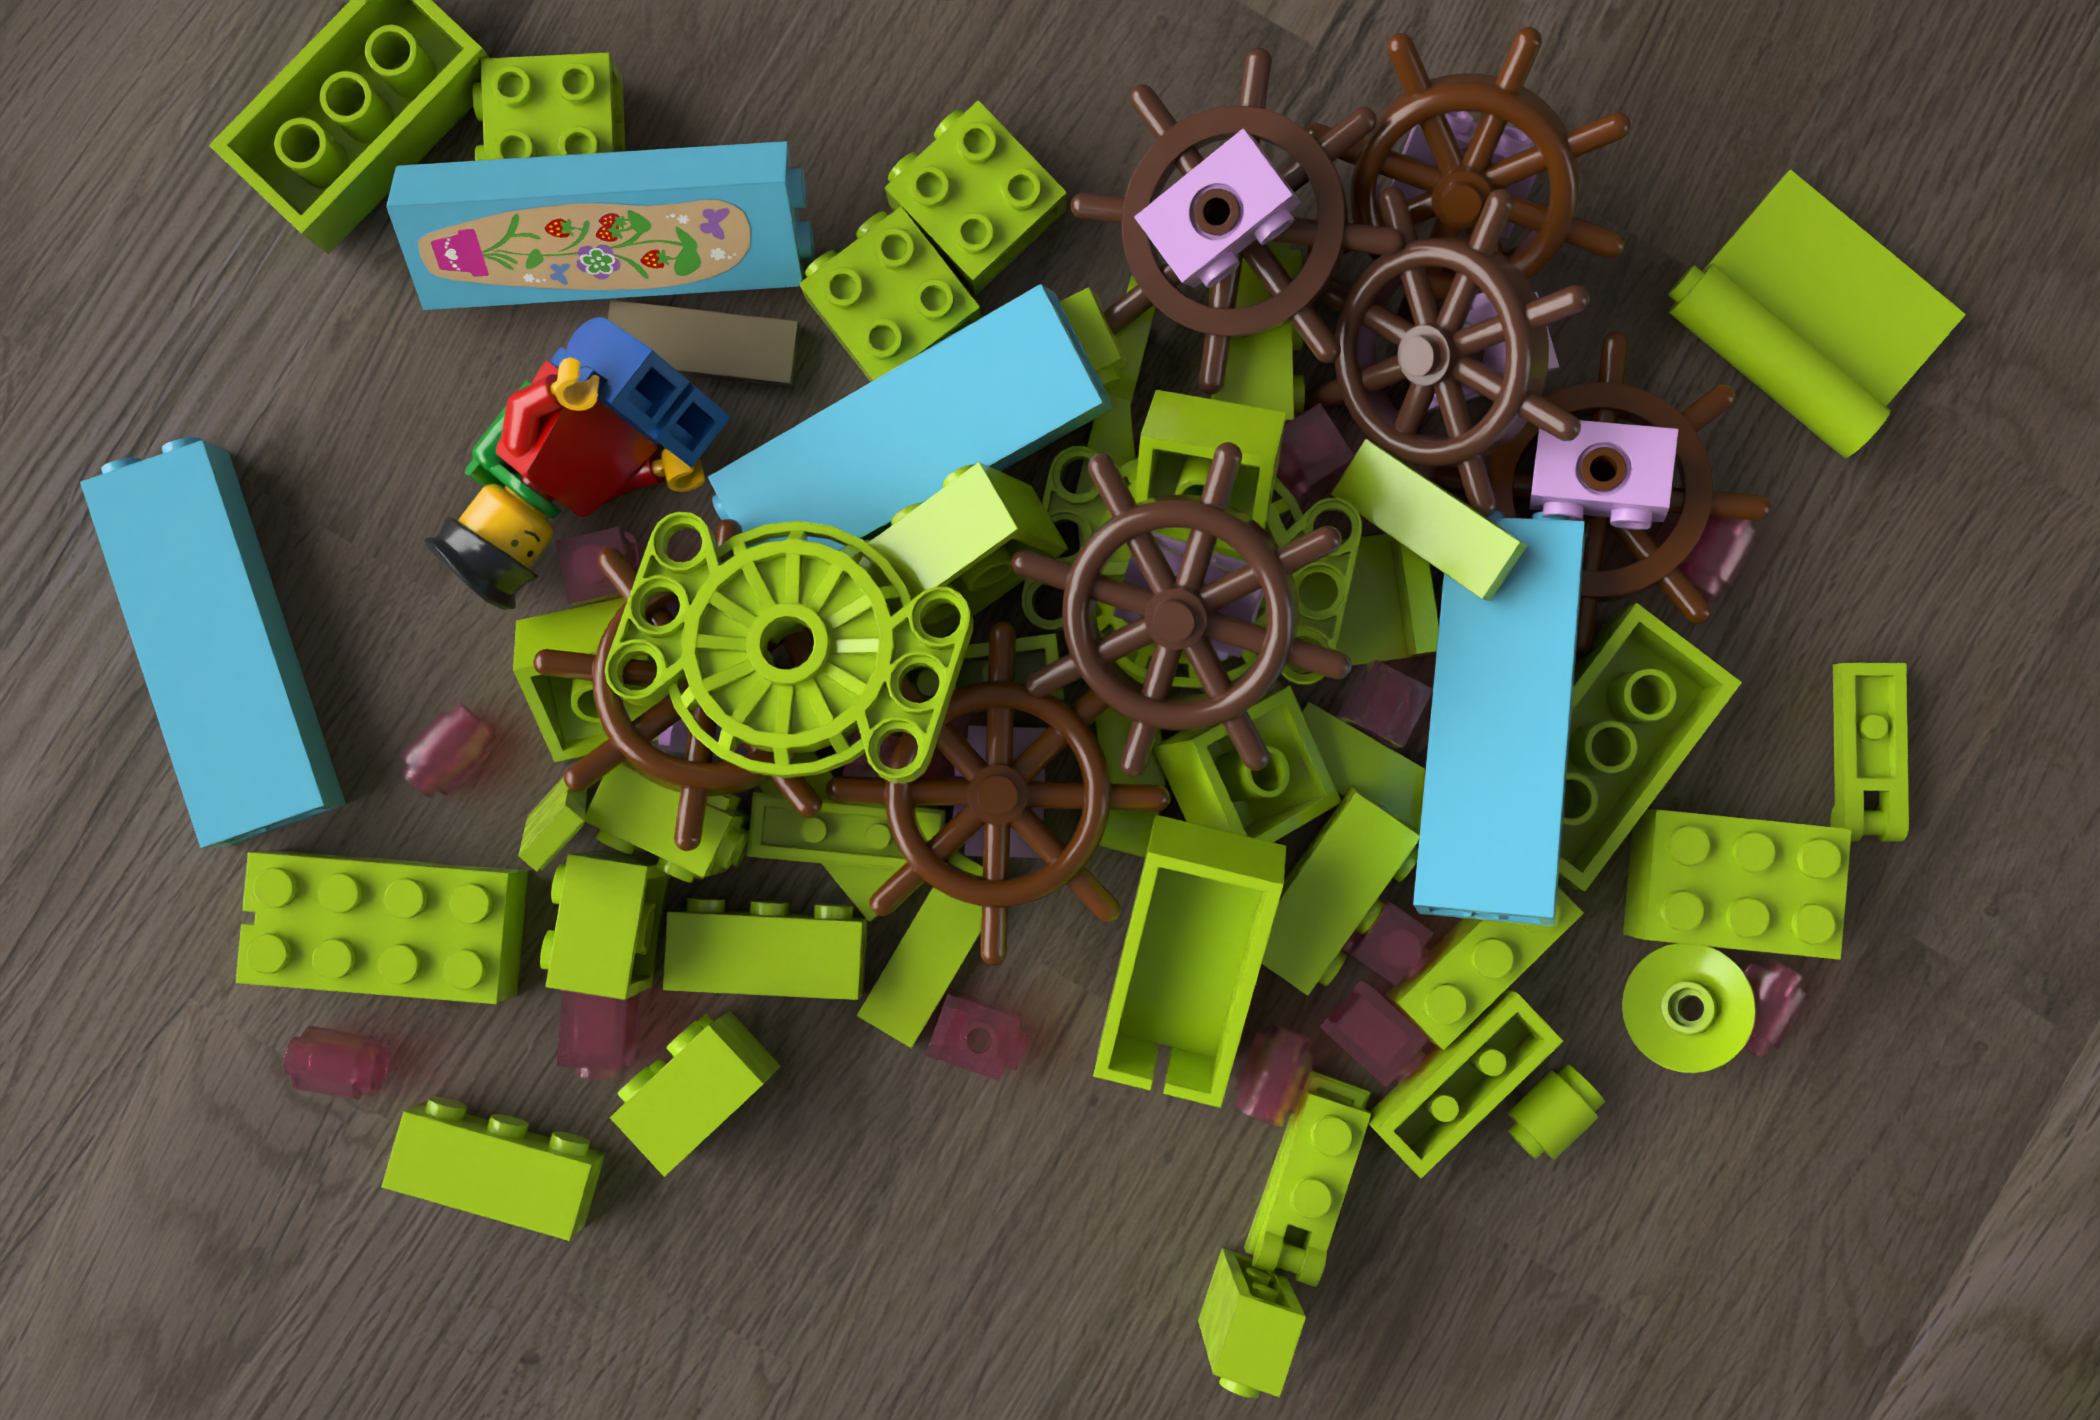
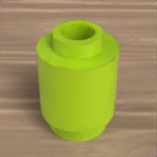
[1507,1064,1605,1161]

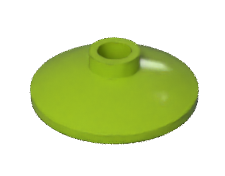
[1622,943,1756,1073]

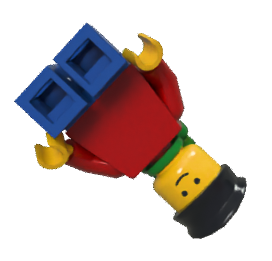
[424,317,731,610]

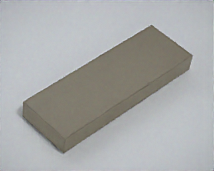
[608,300,800,388]

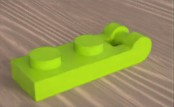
[1830,663,1909,842]
[1252,1090,1371,1287]

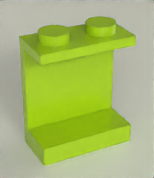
[1282,534,1439,676]

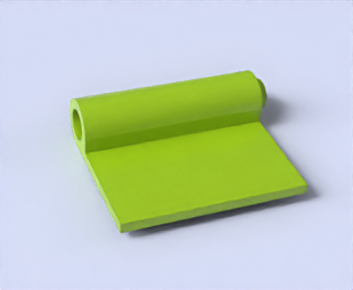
[1668,169,1966,459]

